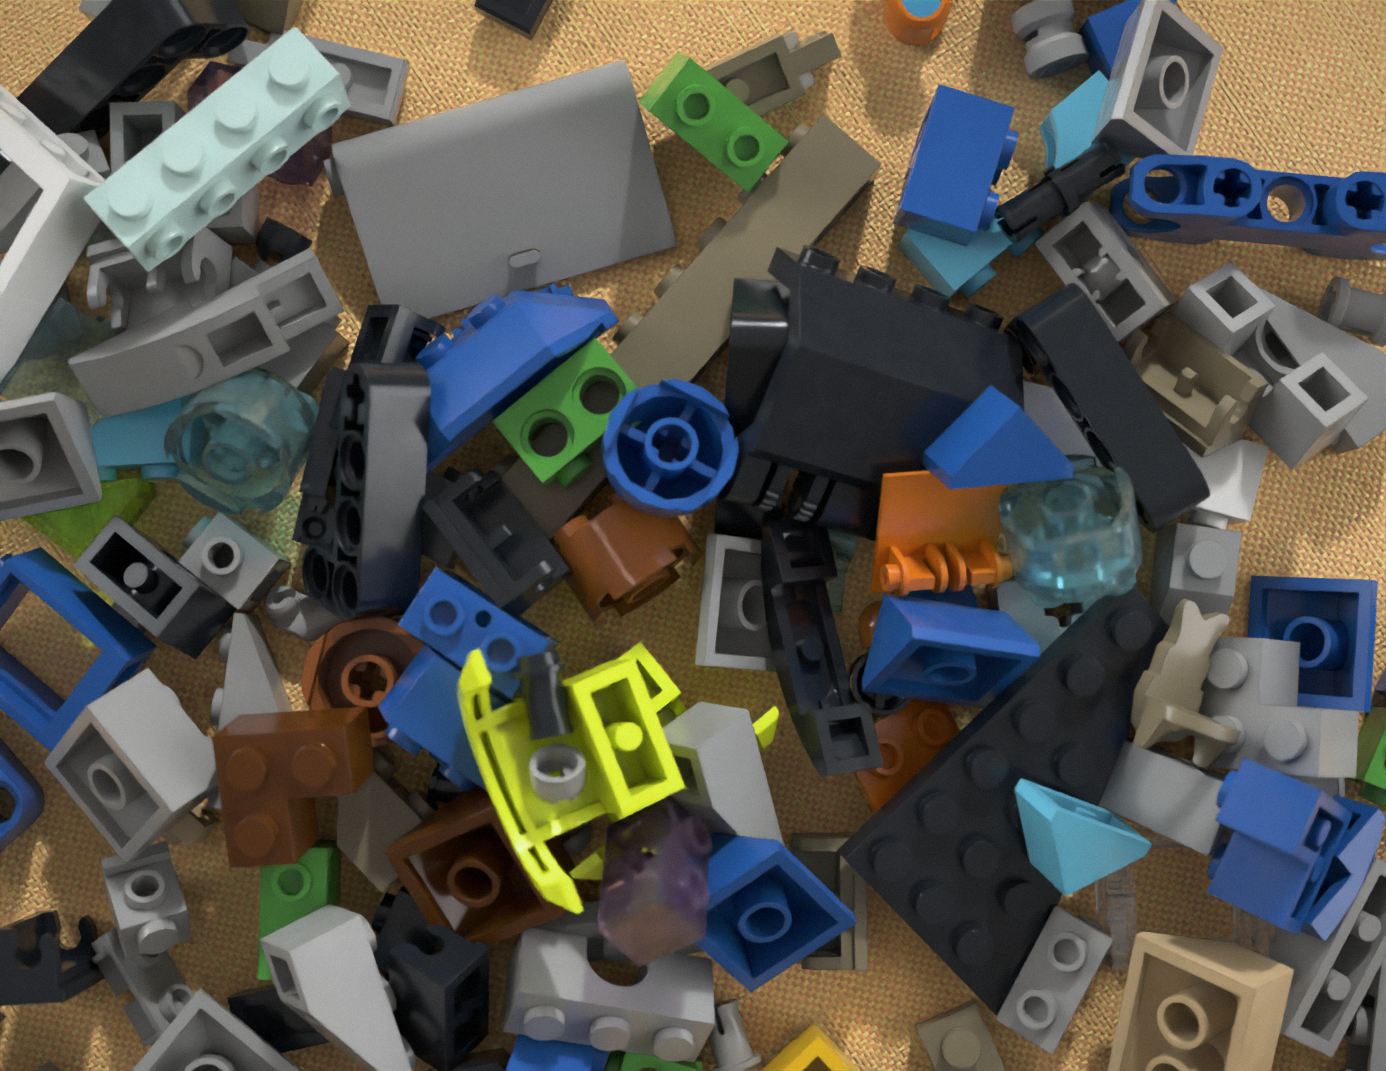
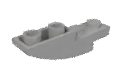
[68,248,344,418]

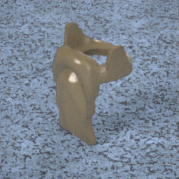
[1131,599,1241,770]

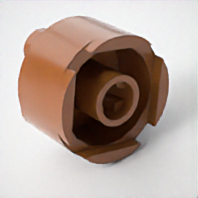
[553,492,702,626]
[301,616,425,747]

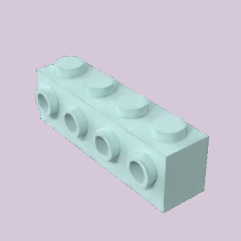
[83,26,351,273]

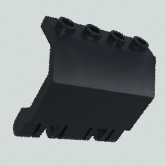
[718,245,1025,541]

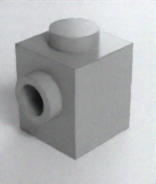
[178,511,291,612]

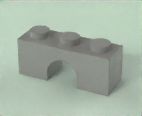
[1172,261,1369,470]
[503,928,715,1062]

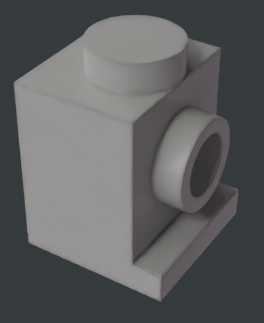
[100,841,191,959]

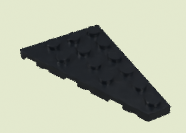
[837,577,1169,1016]

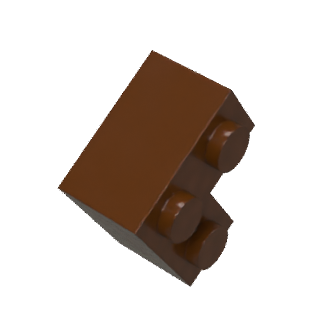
[212,707,375,868]

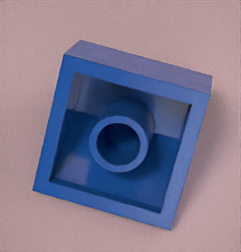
[661,833,857,993]

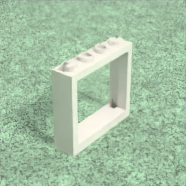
[0,84,105,386]

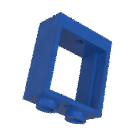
[0,547,157,752]
[398,567,560,699]

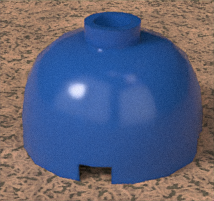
[601,379,739,518]

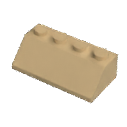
[1107,932,1294,1071]

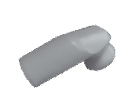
[264,585,345,641]

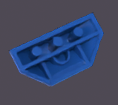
[415,290,619,474]

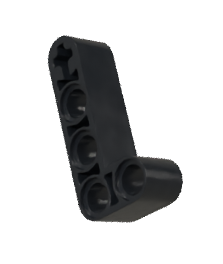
[16,0,251,140]
[714,278,789,538]
[1004,283,1210,533]
[302,362,431,621]

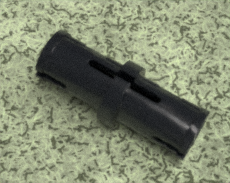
[994,138,1126,244]

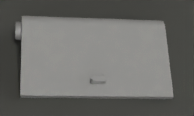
[324,59,678,318]

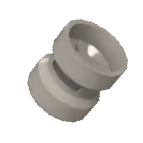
[1010,0,1090,79]

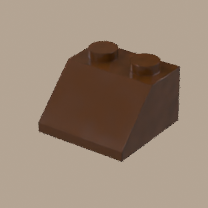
[384,785,578,946]

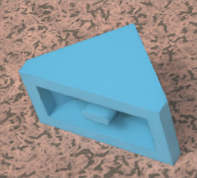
[1014,778,1152,896]

